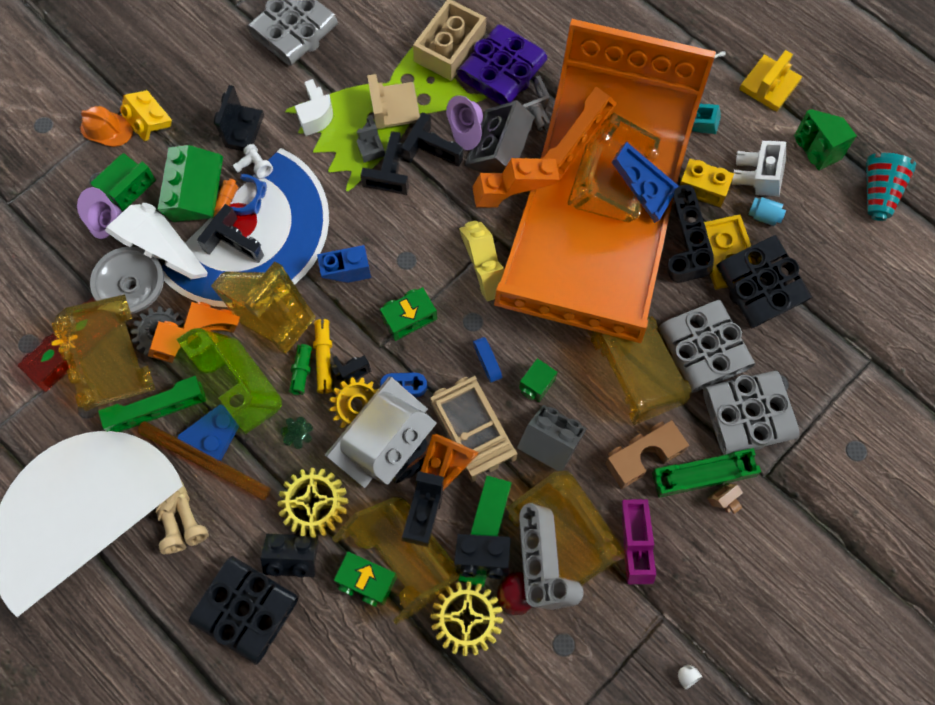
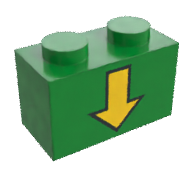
[380,287,437,341]
[334,551,397,607]

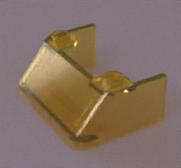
[331,497,460,625]

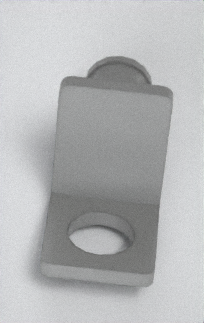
[523,76,550,131]

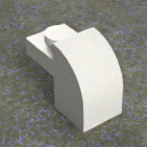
[295,79,333,136]

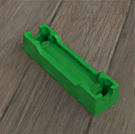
[98,376,207,432]
[652,448,761,498]

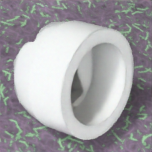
[678,665,703,690]

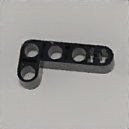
[668,185,714,283]

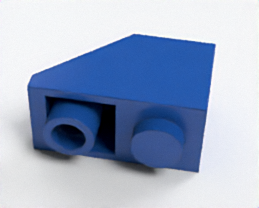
[317,245,371,283]

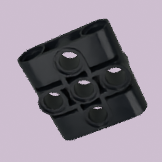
[716,235,813,329]
[188,556,299,665]

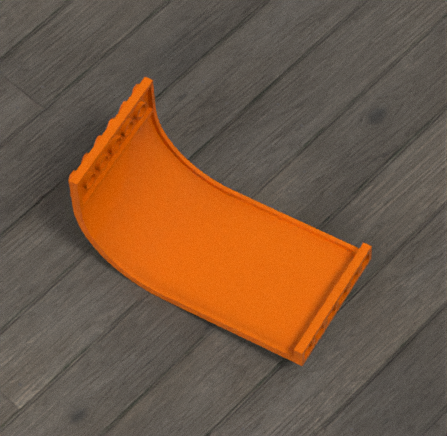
[494,19,716,343]

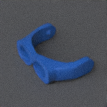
[232,174,267,216]

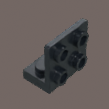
[214,85,264,151]

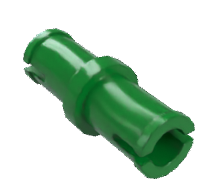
[289,344,312,395]

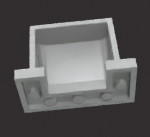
[325,377,437,488]

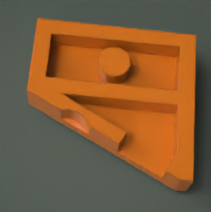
[420,434,478,490]

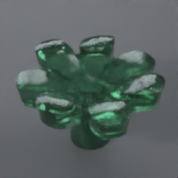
[281,417,313,449]

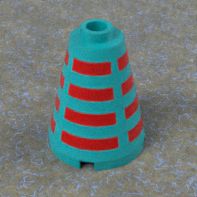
[866,153,916,221]

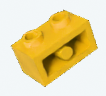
[679,159,734,208]

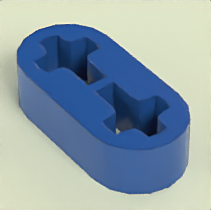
[473,337,502,383]
[380,373,427,398]

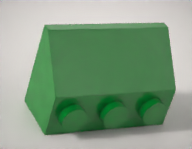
[157,145,223,222]

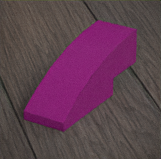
[622,499,656,585]

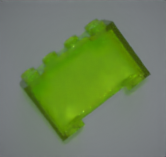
[176,328,282,434]

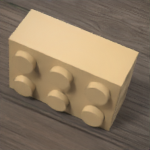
[413,0,486,81]

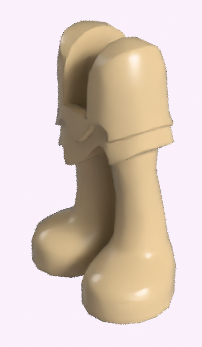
[156,479,209,554]

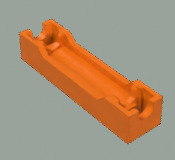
[543,87,617,180]

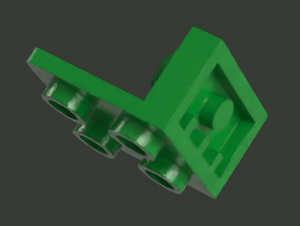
[91,153,156,212]

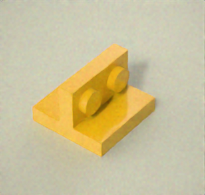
[739,50,802,112]

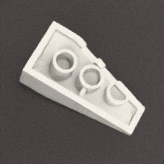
[105,203,208,279]

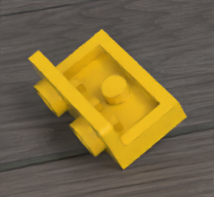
[120,90,172,141]

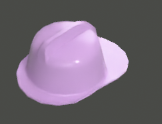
[446,95,483,150]
[77,187,122,239]

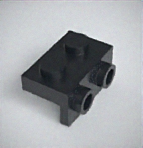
[260,533,319,577]
[454,534,511,579]

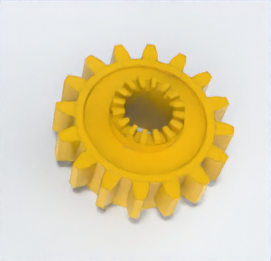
[329,377,378,428]

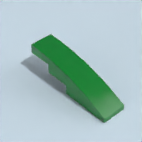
[458,476,512,588]

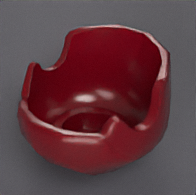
[497,572,532,615]

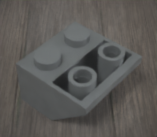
[517,405,587,473]

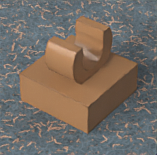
[707,483,743,514]

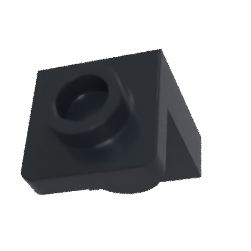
[331,355,372,384]

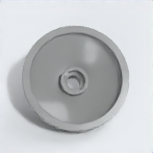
[90,247,164,315]

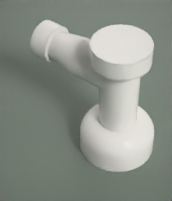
[233,144,273,178]

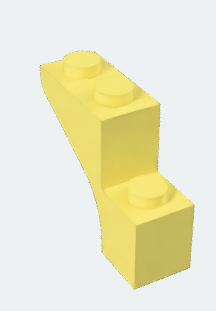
[459,221,504,302]

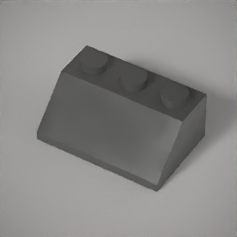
[465,100,535,173]

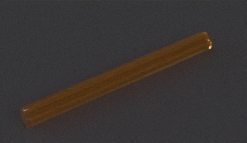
[137,421,271,500]

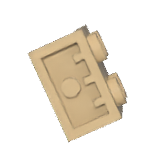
[367,74,420,129]

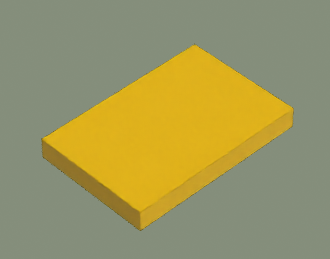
[698,215,762,290]

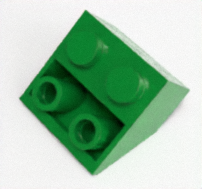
[794,109,857,171]

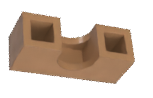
[605,420,689,489]

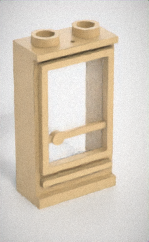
[430,376,517,482]

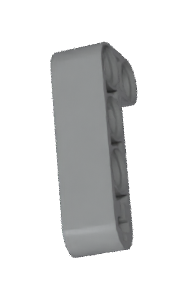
[520,503,583,610]

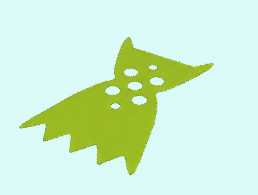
[285,47,487,191]

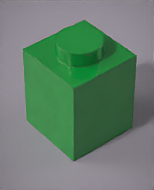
[519,358,558,402]

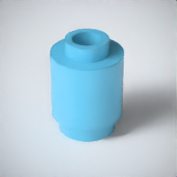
[748,197,786,226]

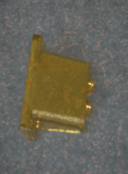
[211,261,316,354]

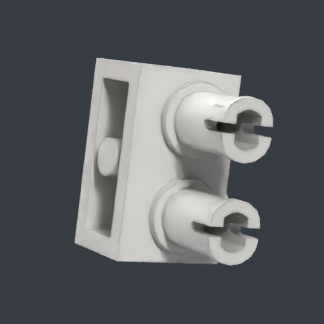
[732,141,786,196]

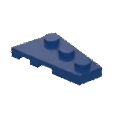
[612,142,678,223]

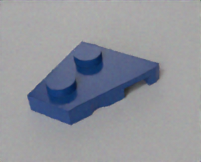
[177,404,245,461]

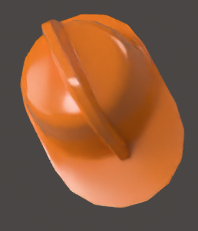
[80,106,133,147]

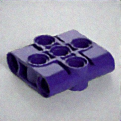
[457,25,548,105]

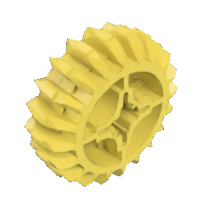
[278,468,348,538]
[431,581,503,656]

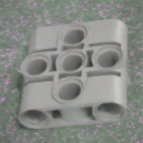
[247,0,338,66]
[658,300,756,393]
[703,370,799,455]

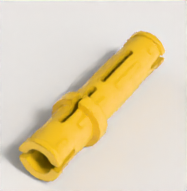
[313,319,333,394]

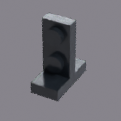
[401,112,463,166]
[360,131,409,195]
[197,204,264,263]
[402,471,444,547]

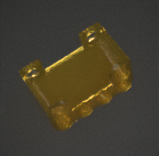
[52,294,155,411]

